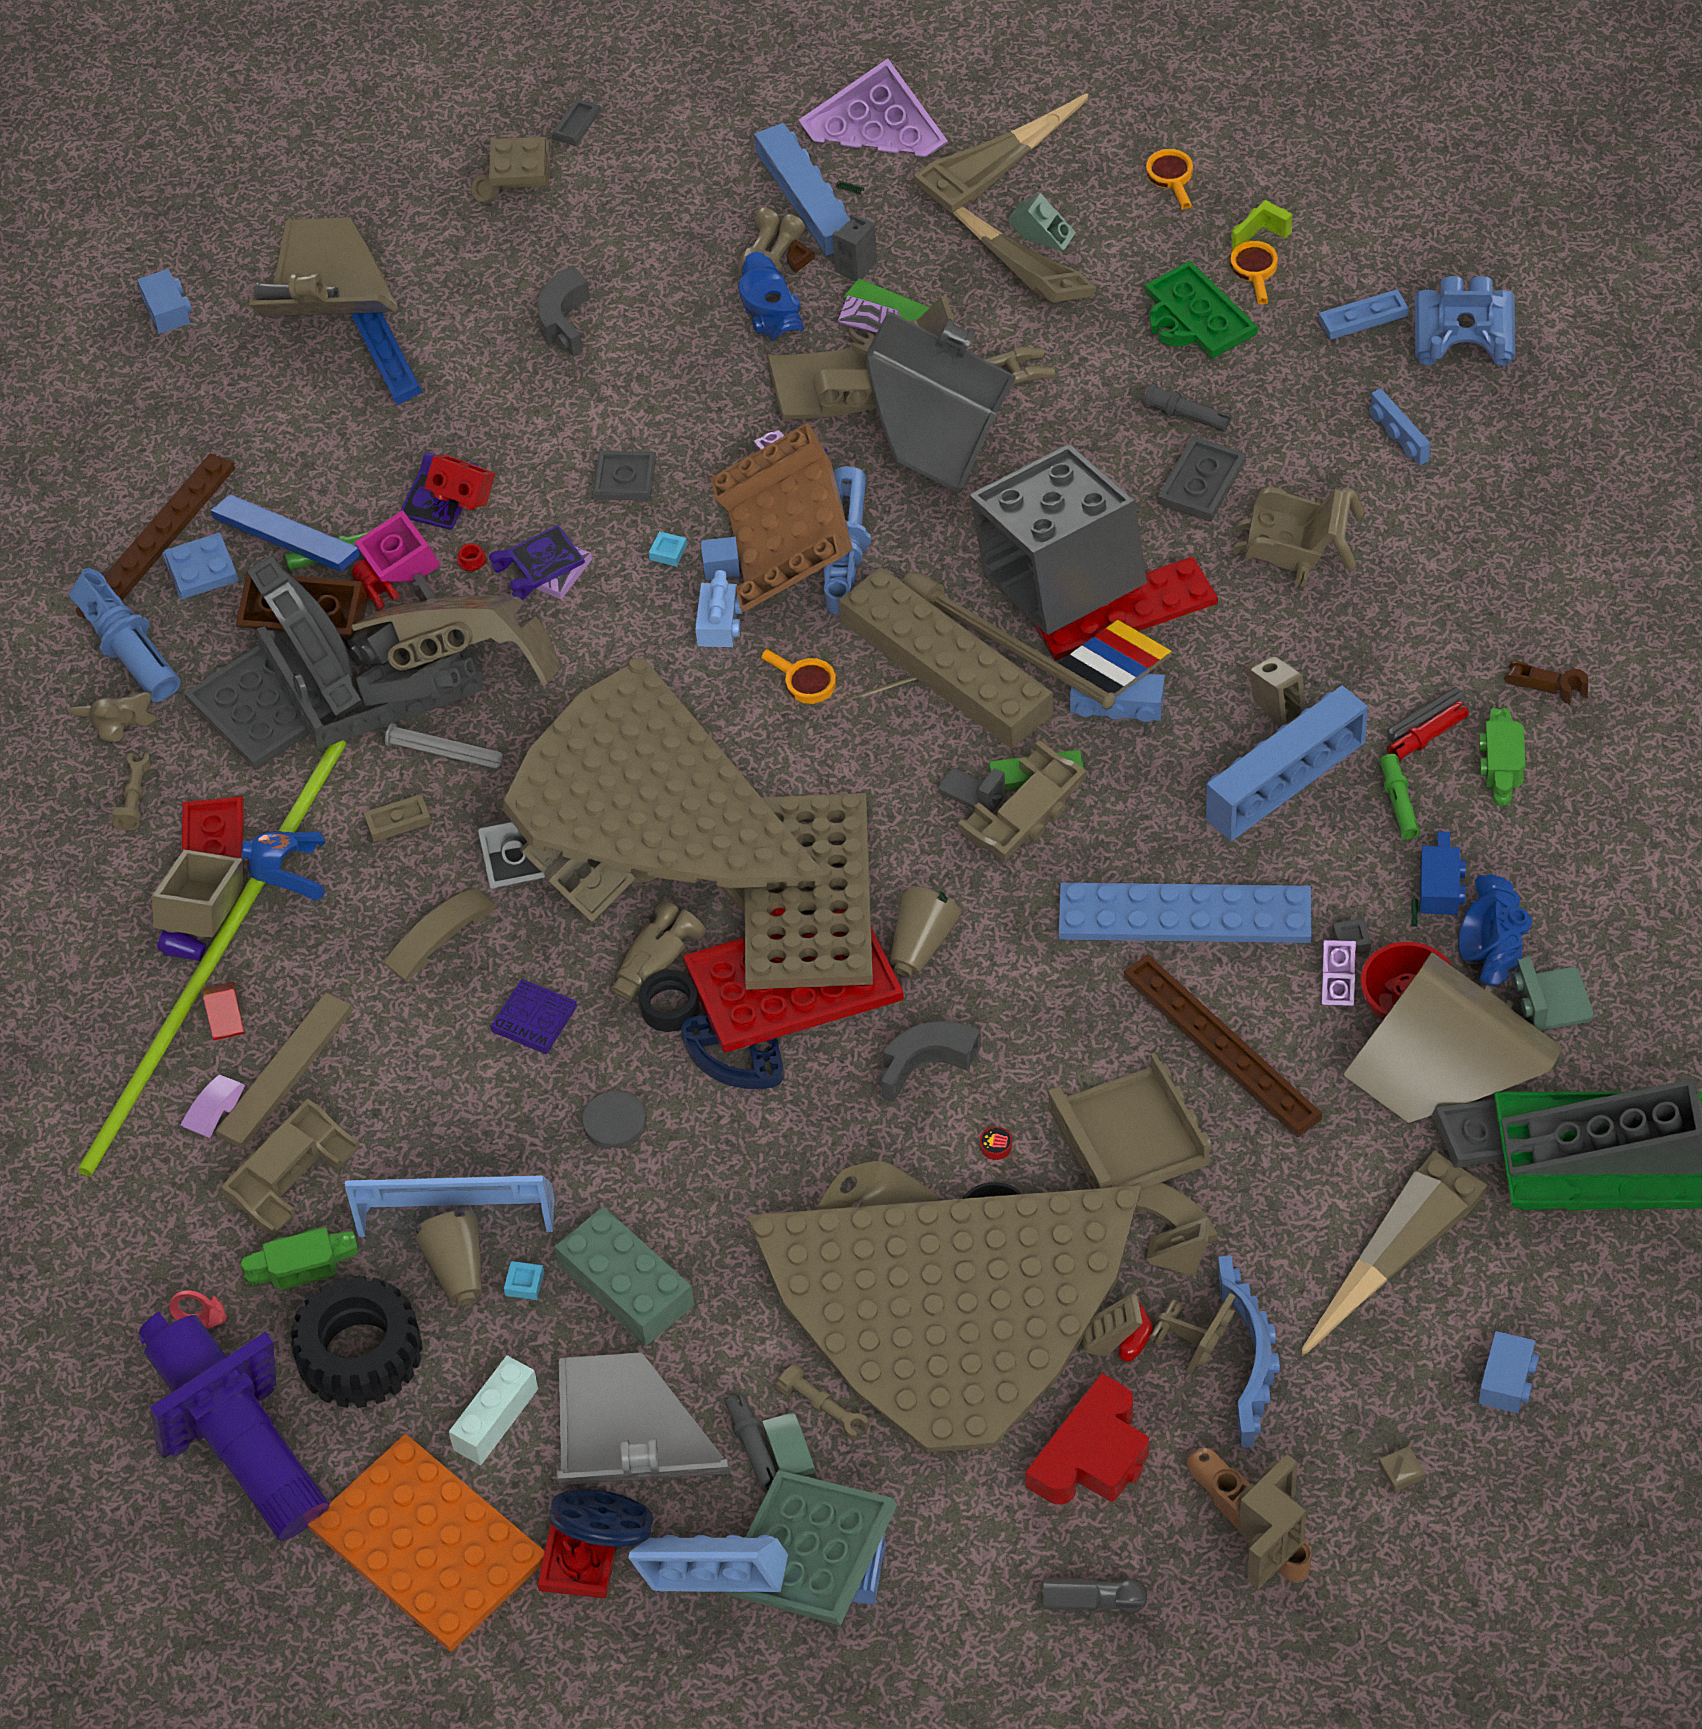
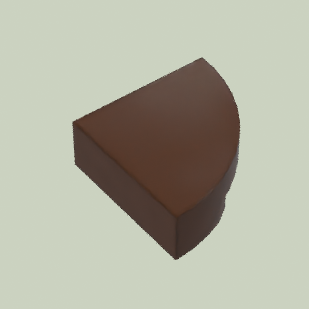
[787,240,815,273]

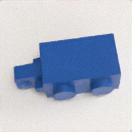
[1420,831,1466,915]

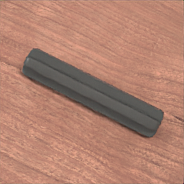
[1387,687,1464,743]

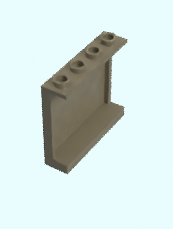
[1048,1053,1212,1190]

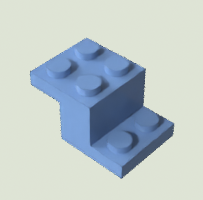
[162,532,238,600]

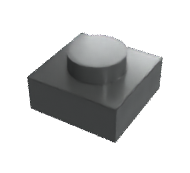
[1332,918,1371,953]

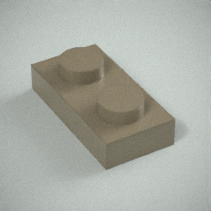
[363,794,432,842]

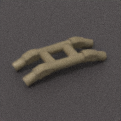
[985,346,1055,385]

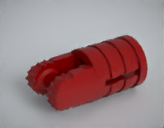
[351,559,400,610]

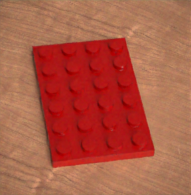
[683,909,904,1053]

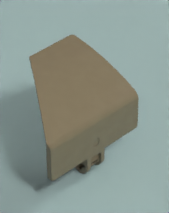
[249,217,398,316]
[1344,953,1562,1123]

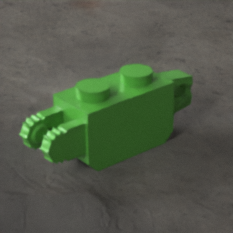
[1479,708,1525,807]
[240,1227,359,1290]

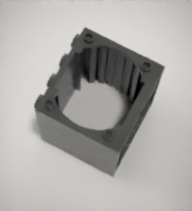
[970,444,1149,635]

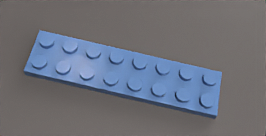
[1059,883,1311,943]

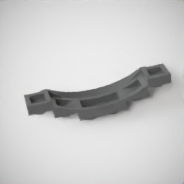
[247,555,364,719]

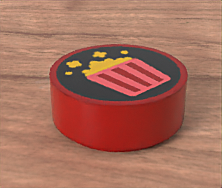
[980,1127,1012,1160]

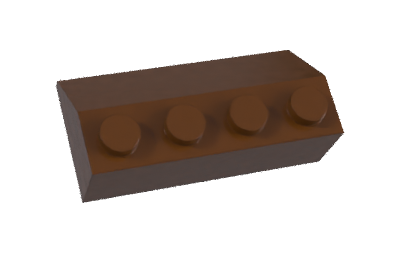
[236,572,368,637]

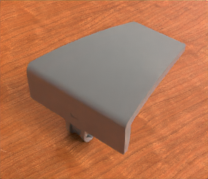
[556,1352,731,1485]

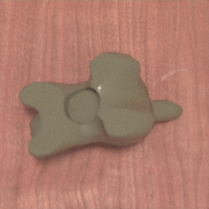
[68,688,157,742]

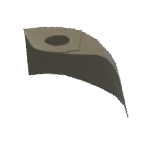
[817,1161,939,1210]

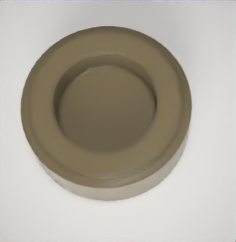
[471,174,500,203]

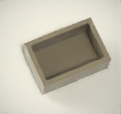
[152,849,243,938]

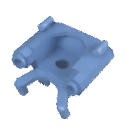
[1415,276,1515,366]

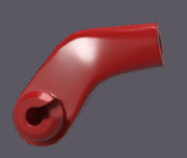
[1118,1303,1153,1362]

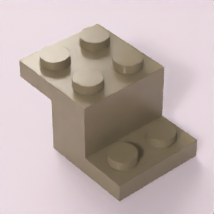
[489,137,550,188]
[520,842,636,922]
[1239,1454,1306,1589]

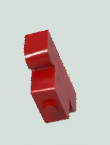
[1025,1373,1149,1504]

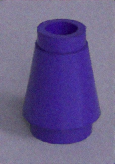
[157,930,206,961]

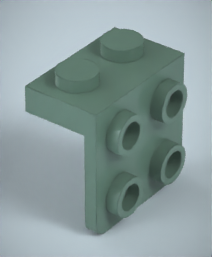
[1512,957,1594,1031]

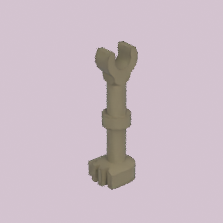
[111,753,151,830]
[776,1364,869,1441]

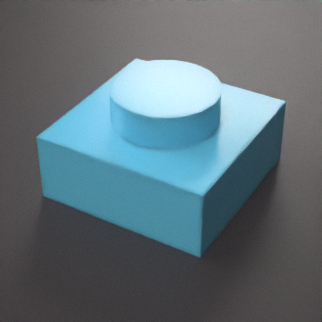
[649,531,687,567]
[504,1261,544,1300]

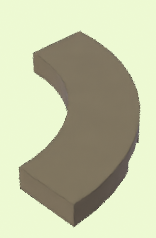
[1135,1183,1218,1243]

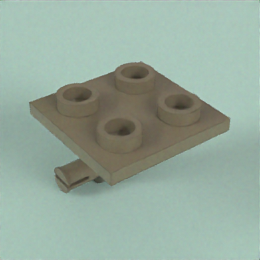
[1149,1293,1236,1374]

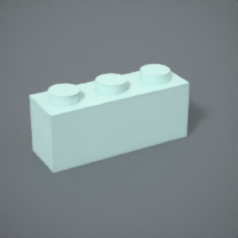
[449,1356,538,1465]

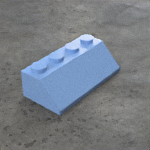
[628,1535,788,1592]

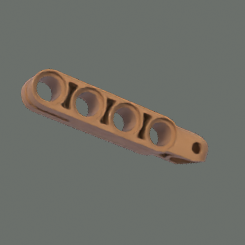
[1187,1448,1312,1582]

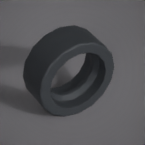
[638,970,700,1032]

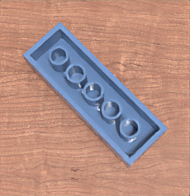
[1206,685,1368,841]

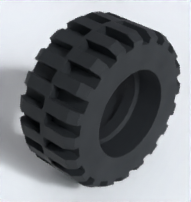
[290,1276,422,1408]

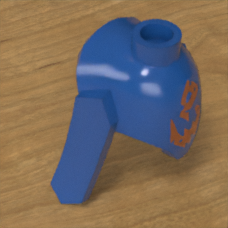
[241,831,326,901]

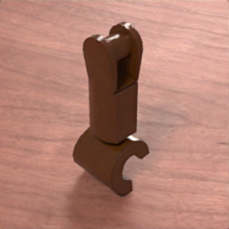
[1504,660,1588,705]

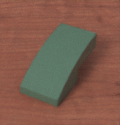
[762,1412,816,1476]

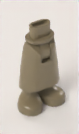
[611,901,706,1001]

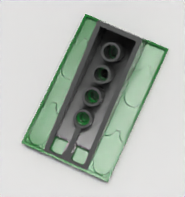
[1494,1079,1702,1211]

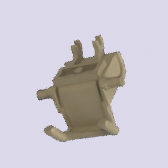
[1233,487,1364,587]

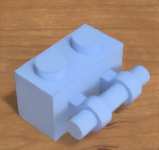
[695,570,743,647]

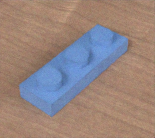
[1319,289,1409,340]
[1369,388,1431,466]

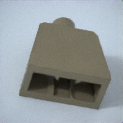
[1246,657,1306,727]

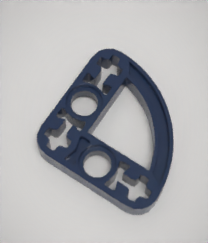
[681,1014,784,1089]

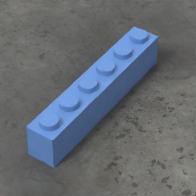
[754,123,850,256]

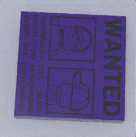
[491,979,577,1054]

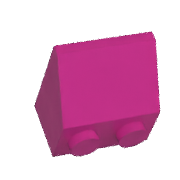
[354,510,441,582]

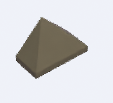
[1146,1217,1210,1275]

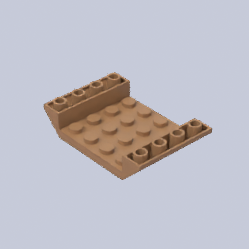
[711,423,853,612]

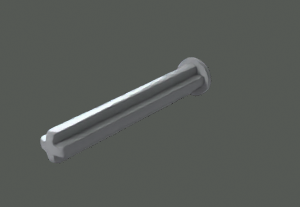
[385,723,503,769]

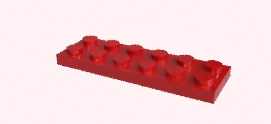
[1032,556,1218,661]

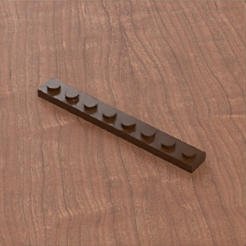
[76,453,235,619]
[1124,954,1322,1138]

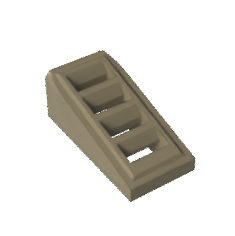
[1082,1294,1143,1356]

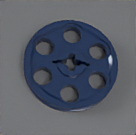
[549,1489,653,1546]

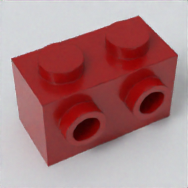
[424,454,496,510]

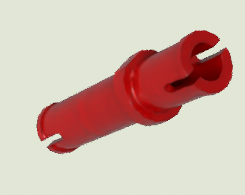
[1387,701,1469,762]

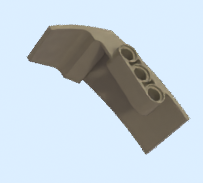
[767,296,956,419]

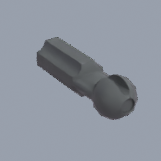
[1043,1577,1147,1613]

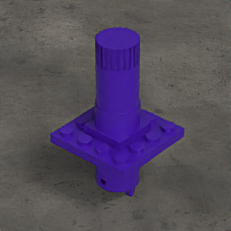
[138,1311,330,1541]

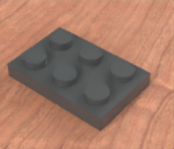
[1158,436,1246,522]

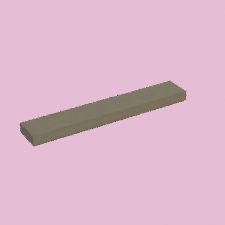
[215,992,353,1149]

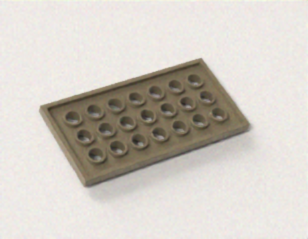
[745,793,873,990]

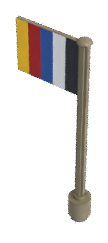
[902,571,1172,709]

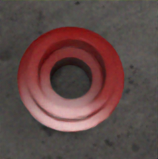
[457,544,486,571]

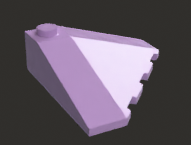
[799,58,948,157]

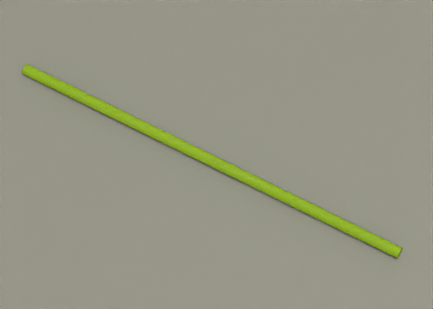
[77,740,347,1177]

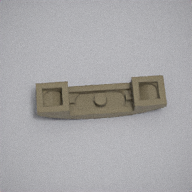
[384,888,497,982]

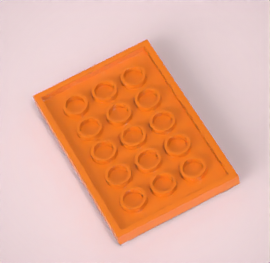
[308,1433,545,1652]

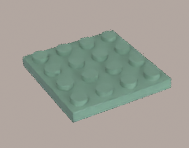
[724,1470,898,1626]

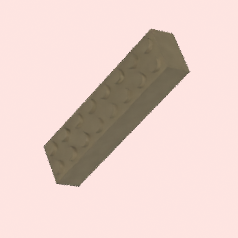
[839,567,1054,749]

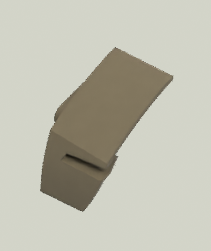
[351,595,561,685]

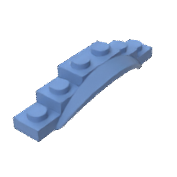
[1218,1256,1280,1448]

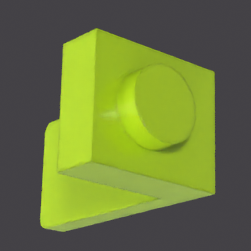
[1231,200,1292,251]

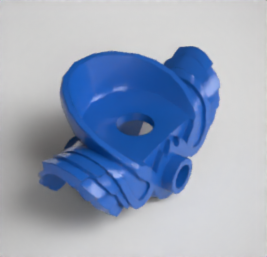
[738,252,805,341]
[1458,874,1532,985]

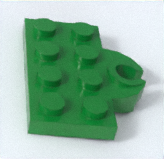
[1145,261,1258,359]

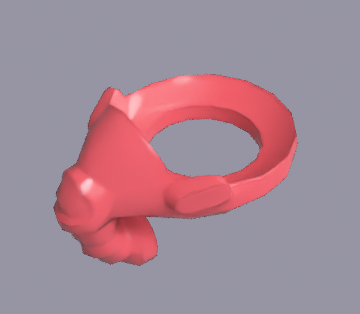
[169,1290,227,1329]

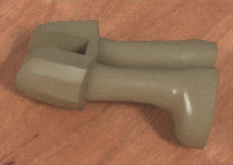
[738,207,806,278]

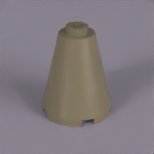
[890,886,962,978]
[414,1210,482,1306]

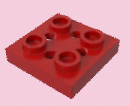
[538,1523,617,1599]

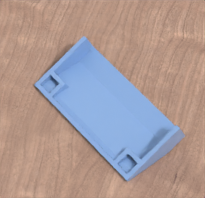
[345,1176,555,1237]

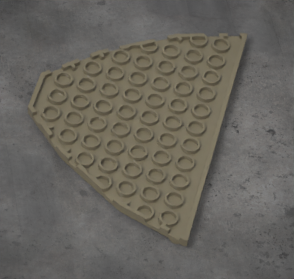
[503,658,826,888]
[748,1185,1140,1452]

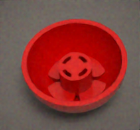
[1361,942,1453,1020]

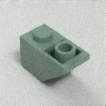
[1007,193,1076,251]

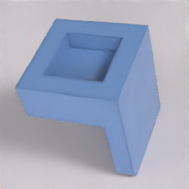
[701,537,740,580]

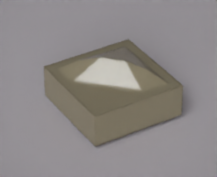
[1378,1446,1426,1492]

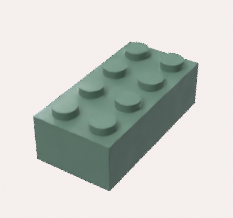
[554,1206,695,1346]

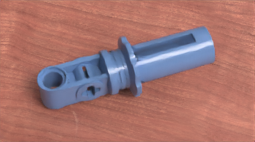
[824,466,871,615]
[69,568,181,702]

